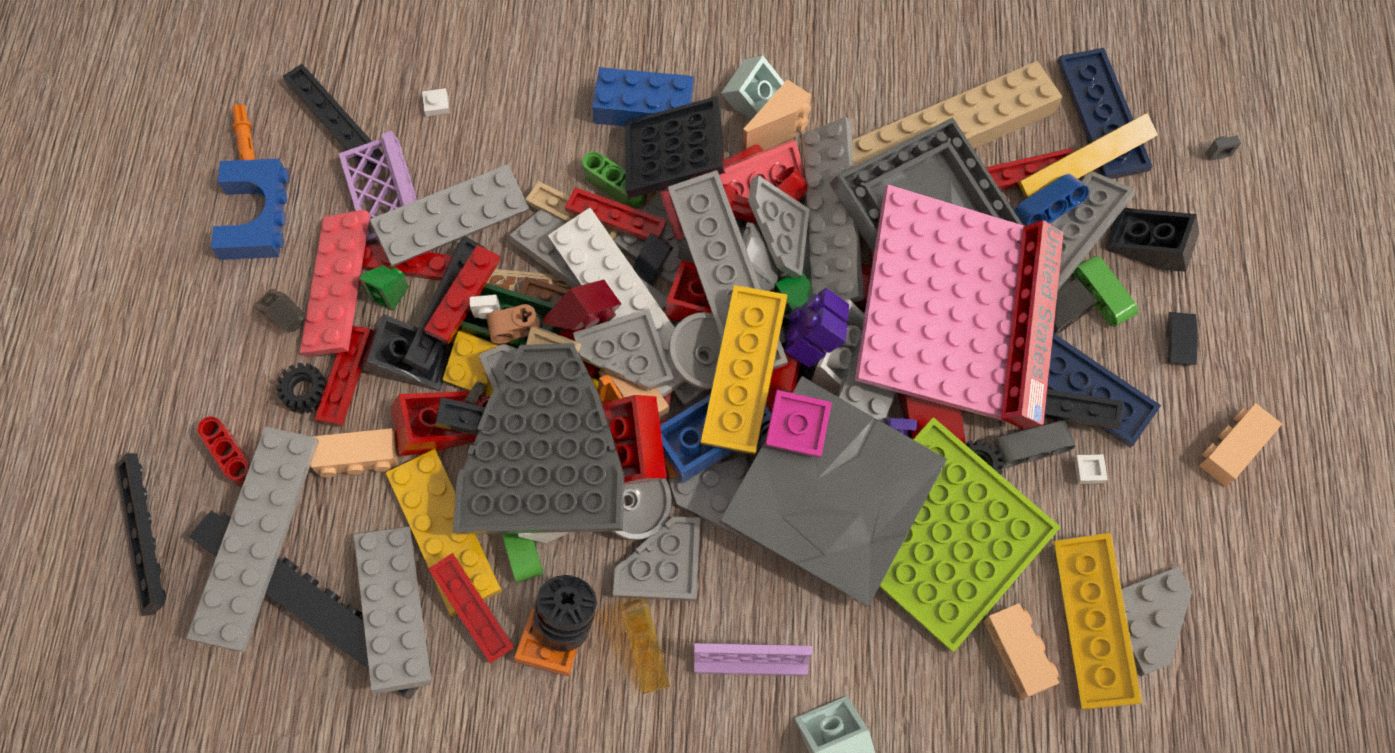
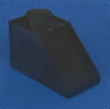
[1053,278,1097,335]
[253,288,307,334]

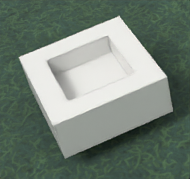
[422,88,450,117]
[470,295,500,319]
[1074,454,1108,484]

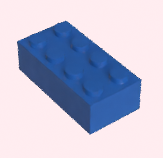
[592,67,694,126]
[660,395,771,483]

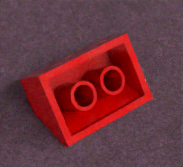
[602,395,667,485]

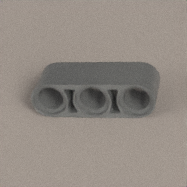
[993,421,1076,468]

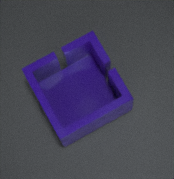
[785,287,849,368]

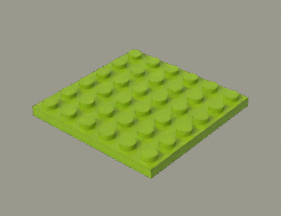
[879,417,1061,652]

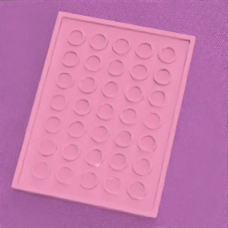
[855,185,1023,421]

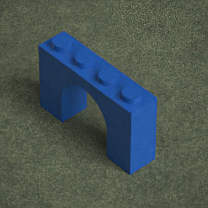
[211,158,289,260]

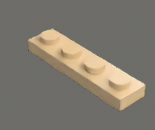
[525,181,621,241]

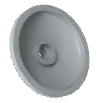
[669,312,722,390]
[612,478,672,540]

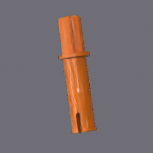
[232,104,255,160]

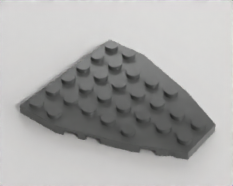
[453,343,625,535]

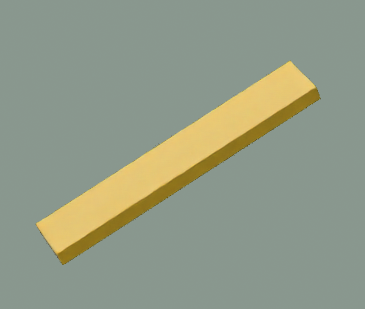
[1018,113,1157,199]

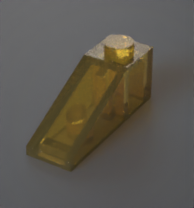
[619,597,670,694]

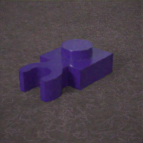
[884,417,917,435]

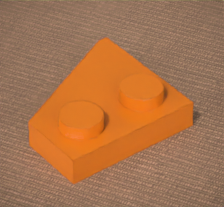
[514,608,578,677]

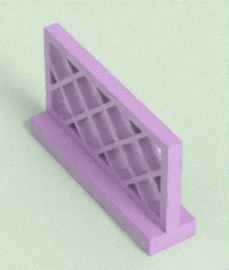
[339,131,417,243]
[694,643,812,676]

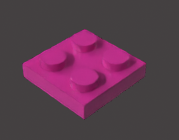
[765,390,832,458]

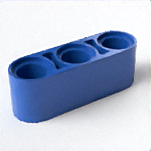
[1014,174,1089,226]

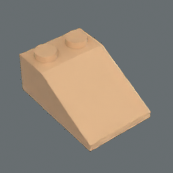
[742,80,811,151]

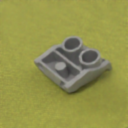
[742,222,781,291]

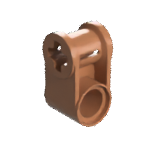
[487,304,540,344]

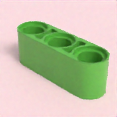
[582,152,644,208]
[1073,256,1138,327]
[502,533,543,583]

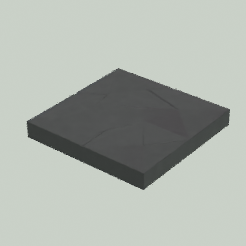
[830,117,1023,253]
[719,377,947,607]

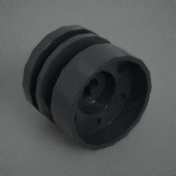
[532,575,597,652]

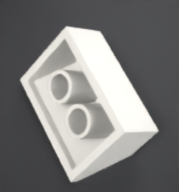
[812,299,865,394]

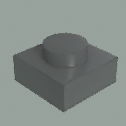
[1206,135,1241,161]

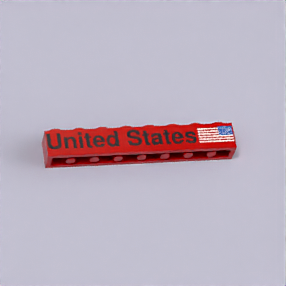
[1001,220,1064,429]

